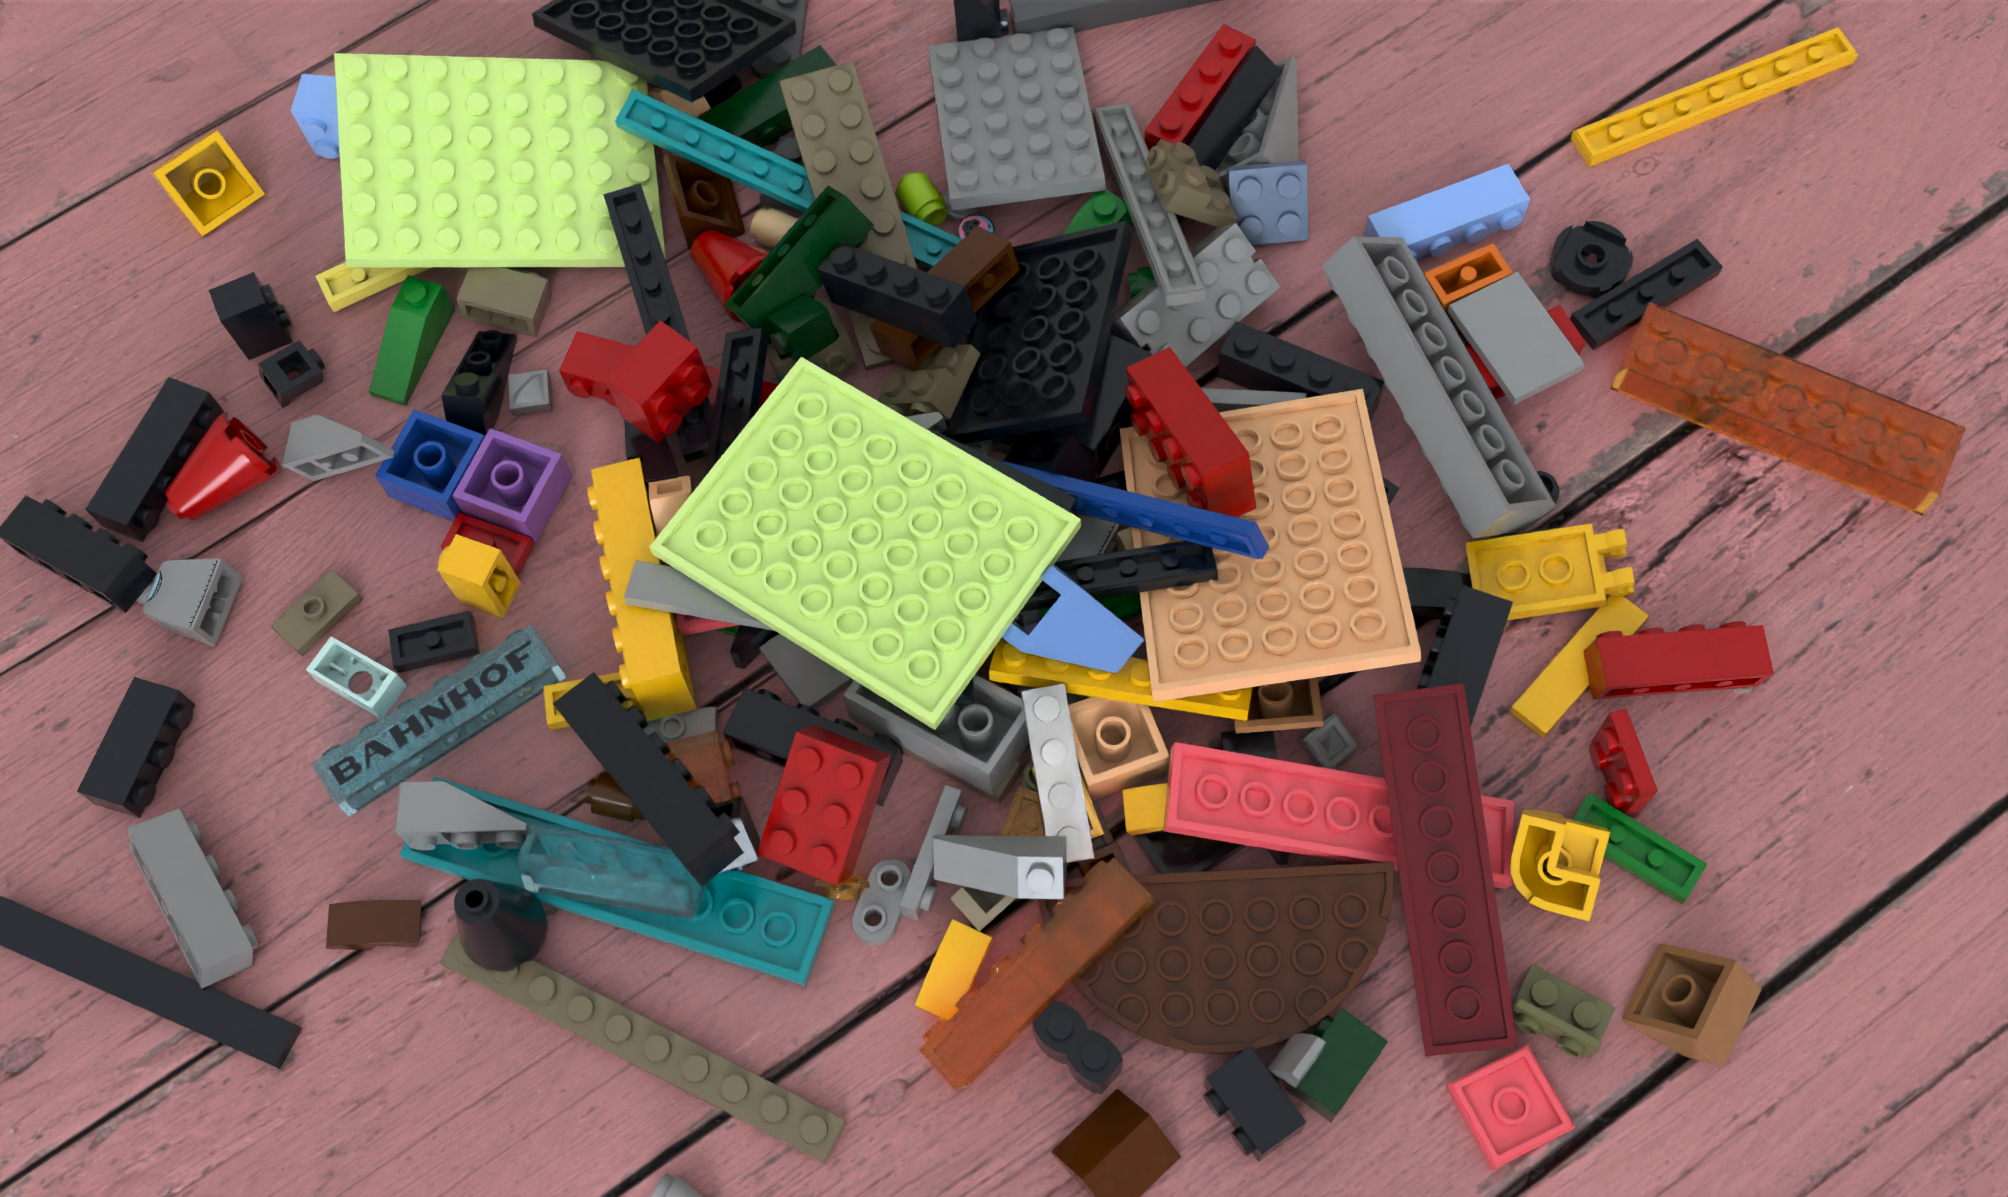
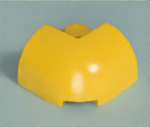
[1510,809,1610,922]

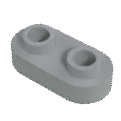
[852,859,911,946]

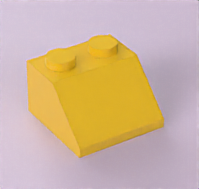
[150,130,265,237]

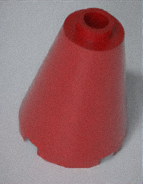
[690,230,769,325]
[165,412,282,520]

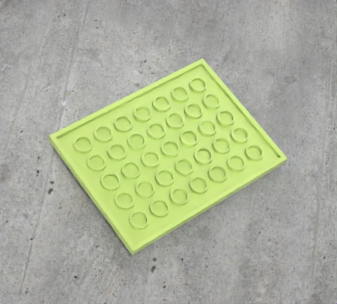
[334,53,666,267]
[649,357,1081,730]

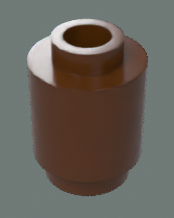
[585,772,645,822]

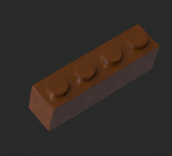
[870,226,1020,371]

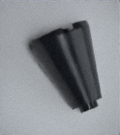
[454,879,548,972]

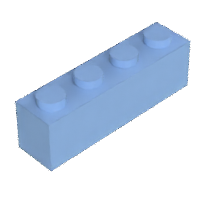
[1364,163,1530,262]

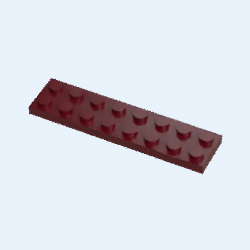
[1373,683,1518,1056]

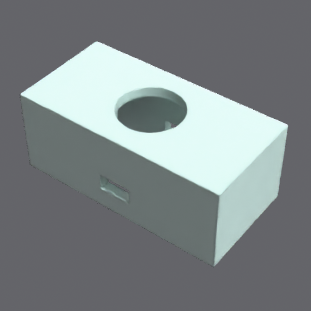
[306,637,407,720]

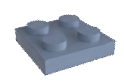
[1227,160,1309,245]

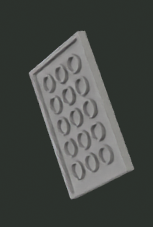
[928,27,1106,211]

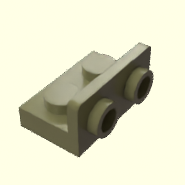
[1512,964,1615,1059]

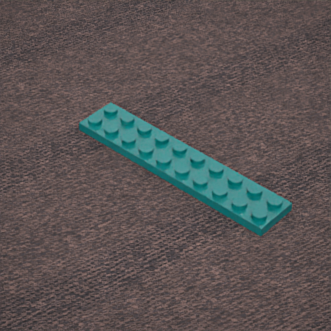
[400,777,836,987]

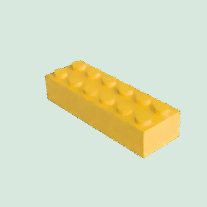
[587,458,697,721]

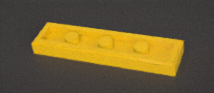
[1509,595,1649,738]

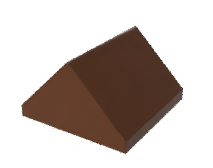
[663,153,745,250]
[1051,1089,1181,1197]

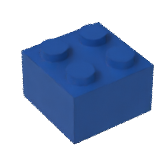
[375,409,485,522]

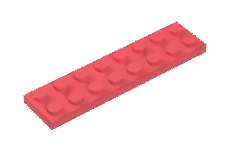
[1163,742,1514,889]

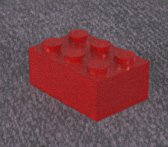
[758,725,891,886]

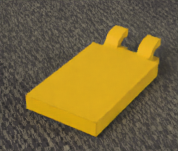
[1465,523,1635,620]

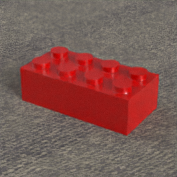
[1124,347,1257,517]

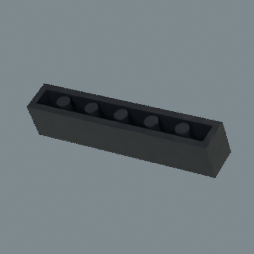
[553,672,744,887]

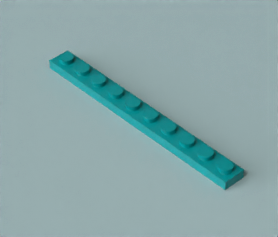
[615,89,962,270]

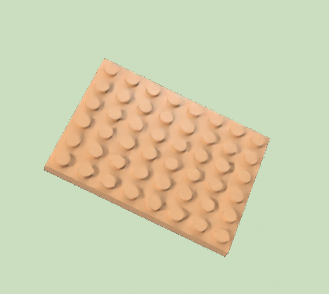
[1120,389,1421,702]

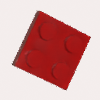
[1589,708,1658,818]

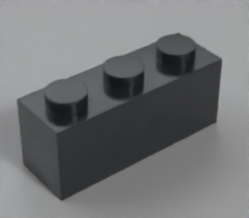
[77,677,195,818]

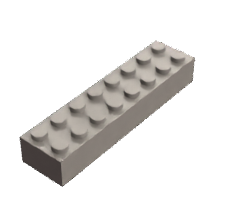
[1322,236,1556,538]

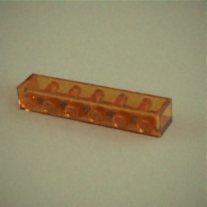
[919,858,1155,1091]

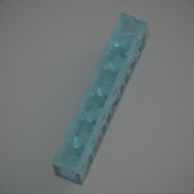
[312,625,566,817]

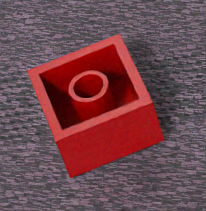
[604,320,712,444]

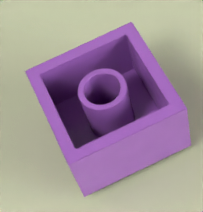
[452,428,573,543]

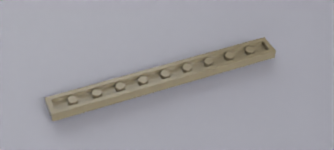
[439,932,847,1165]

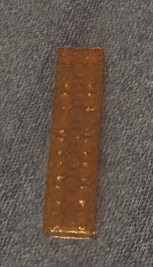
[1610,302,1966,516]

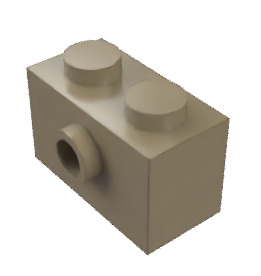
[457,267,551,337]

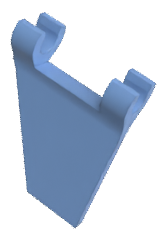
[1002,565,1145,674]

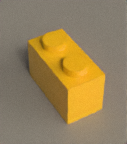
[437,534,521,618]

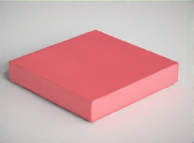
[1446,1045,1575,1171]

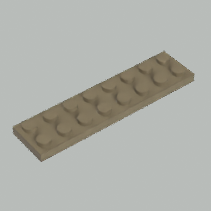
[779,61,941,371]

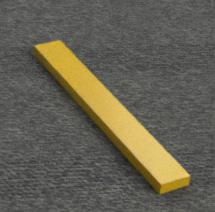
[1570,27,1859,167]

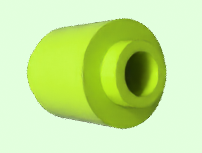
[895,172,948,227]

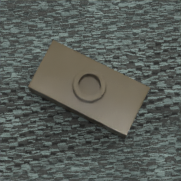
[271,569,363,656]

